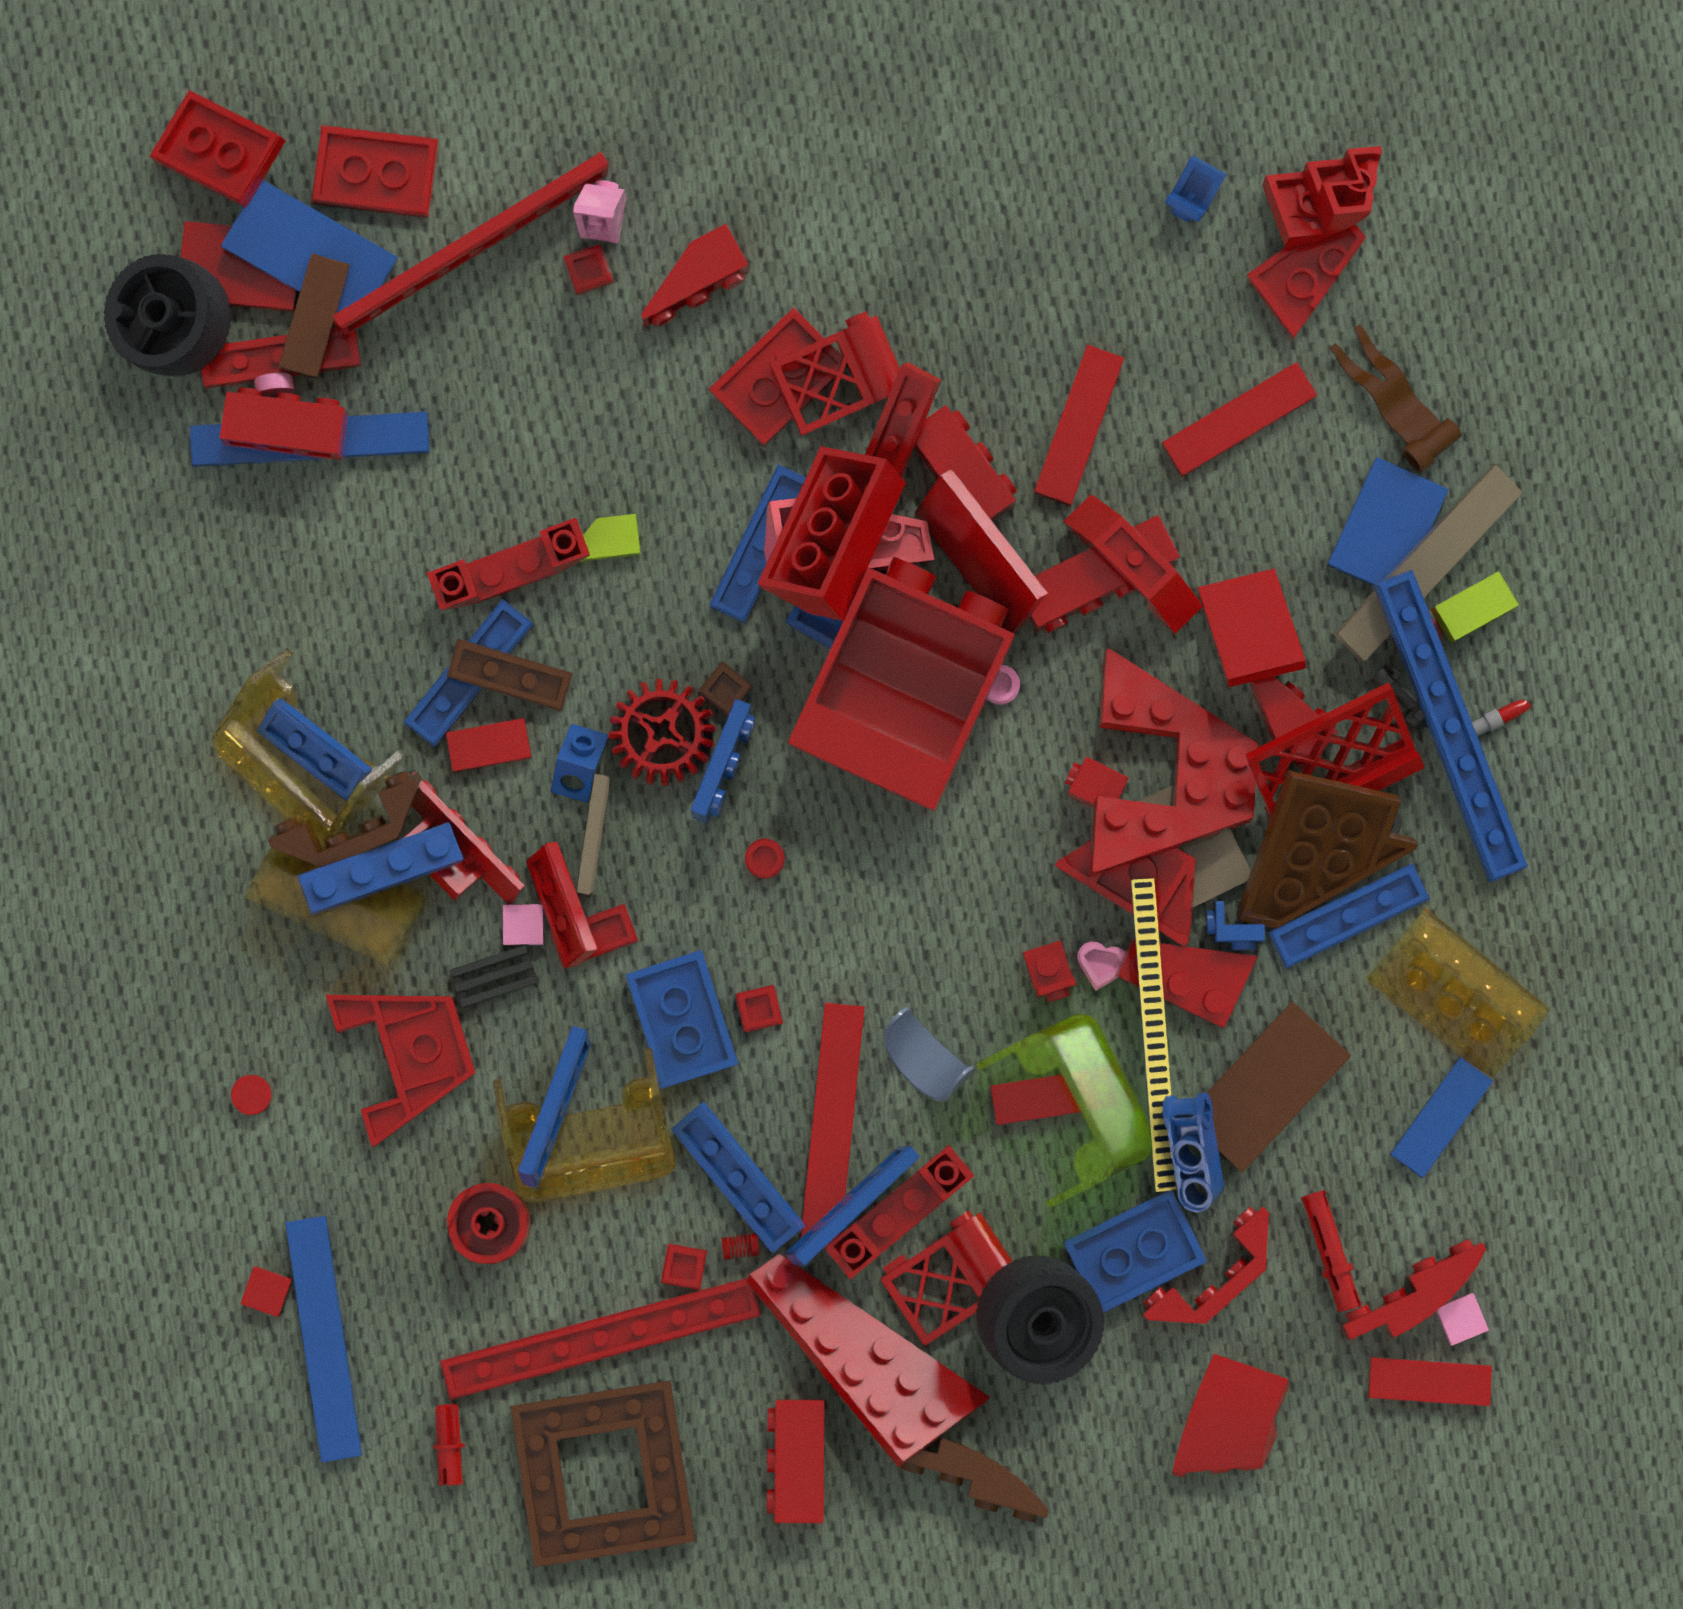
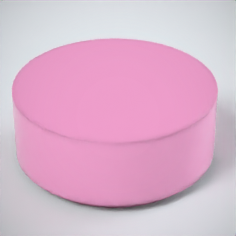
[254,373,295,397]
[987,665,1020,705]

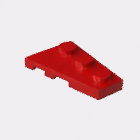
[1115,940,1258,1028]

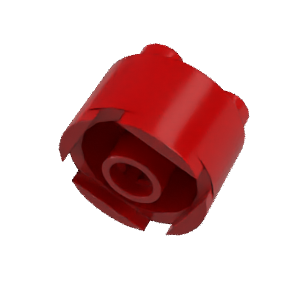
[447,1183,531,1264]

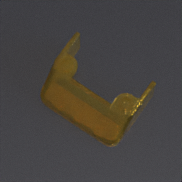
[212,647,403,846]
[493,1048,676,1203]

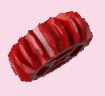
[608,678,716,787]

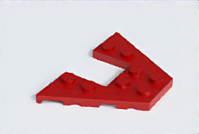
[1089,649,1258,877]

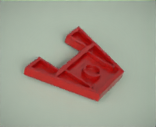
[325,994,477,1148]

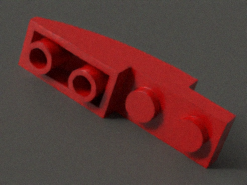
[1340,1239,1486,1340]

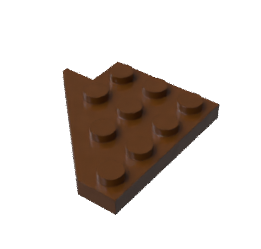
[1236,771,1418,929]

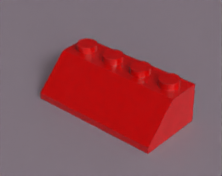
[757,446,906,621]

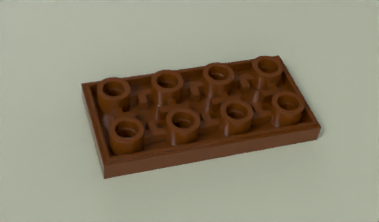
[1206,1001,1351,1173]

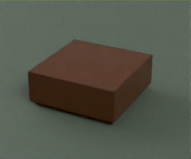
[697,661,753,717]

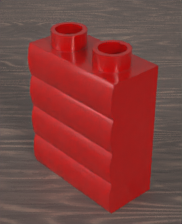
[788,557,1015,812]

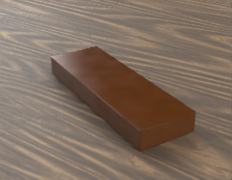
[279,253,350,379]
[446,639,572,711]

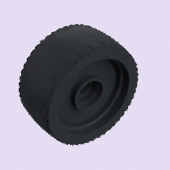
[104,254,232,376]
[976,1255,1105,1385]

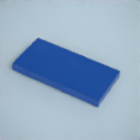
[221,180,398,313]

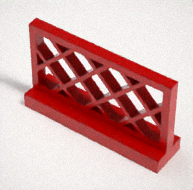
[1245,683,1425,821]

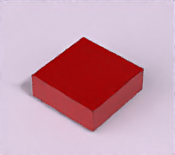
[563,244,614,295]
[735,985,783,1033]
[661,1243,708,1290]
[240,1266,293,1317]

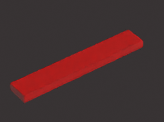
[801,1002,865,1245]

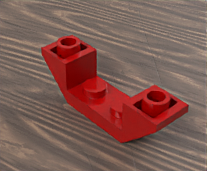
[1063,494,1203,635]
[427,518,590,611]
[825,1145,975,1279]
[1141,1206,1269,1324]

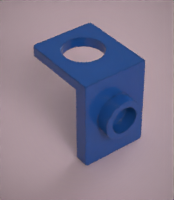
[550,724,608,803]

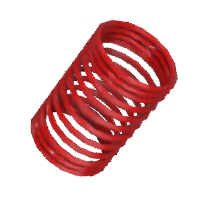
[721,1233,760,1260]

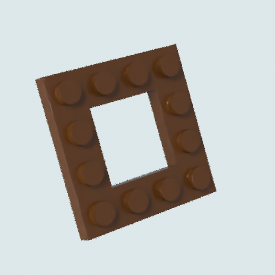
[510,1380,696,1567]

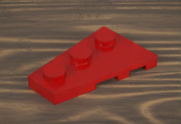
[1246,224,1366,340]

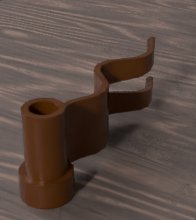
[1329,324,1462,474]

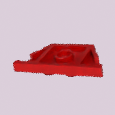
[1054,839,1197,947]

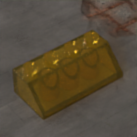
[245,848,428,969]
[1366,907,1550,1079]

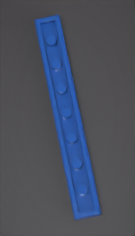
[1373,570,1528,882]

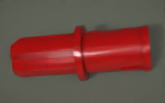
[433,1404,465,1486]

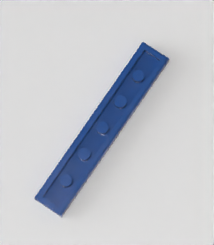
[190,412,430,467]
[285,1216,363,1462]

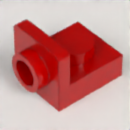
[1022,940,1076,1003]

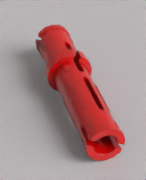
[1301,1190,1362,1313]

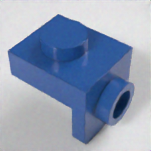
[1165,155,1227,222]
[1206,901,1265,951]

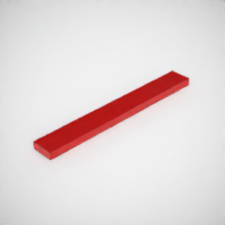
[333,152,609,337]
[440,1278,762,1400]

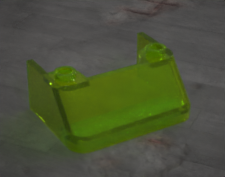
[976,1013,1153,1208]

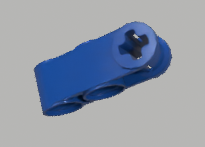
[1163,1093,1224,1212]

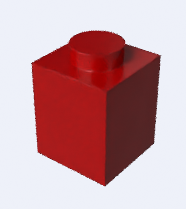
[1064,756,1129,809]

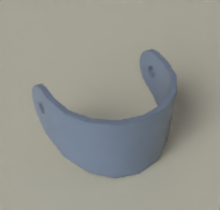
[884,1007,975,1101]

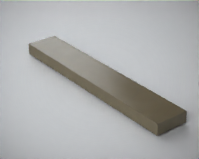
[1333,465,1523,662]

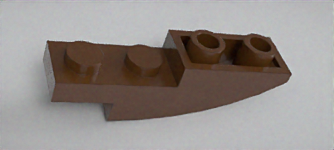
[900,1437,1049,1523]

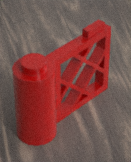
[768,311,900,436]
[880,1210,1013,1346]

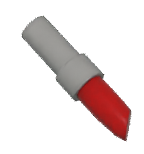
[1472,700,1531,737]

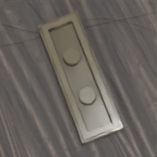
[576,774,610,897]

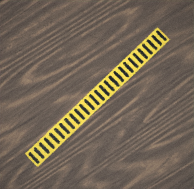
[1131,878,1177,1192]

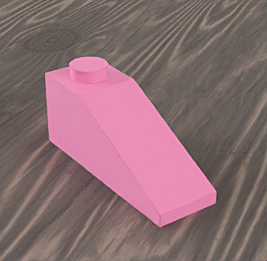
[573,180,626,244]

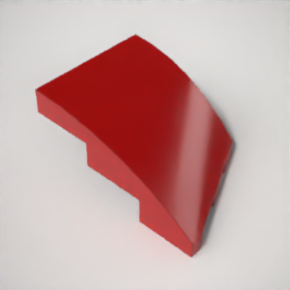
[1262,146,1382,247]
[1172,1354,1290,1477]

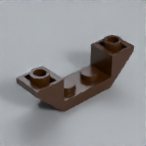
[268,770,422,867]

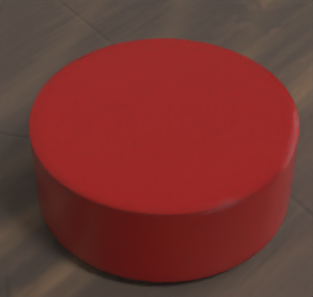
[745,838,785,879]
[231,1075,272,1115]

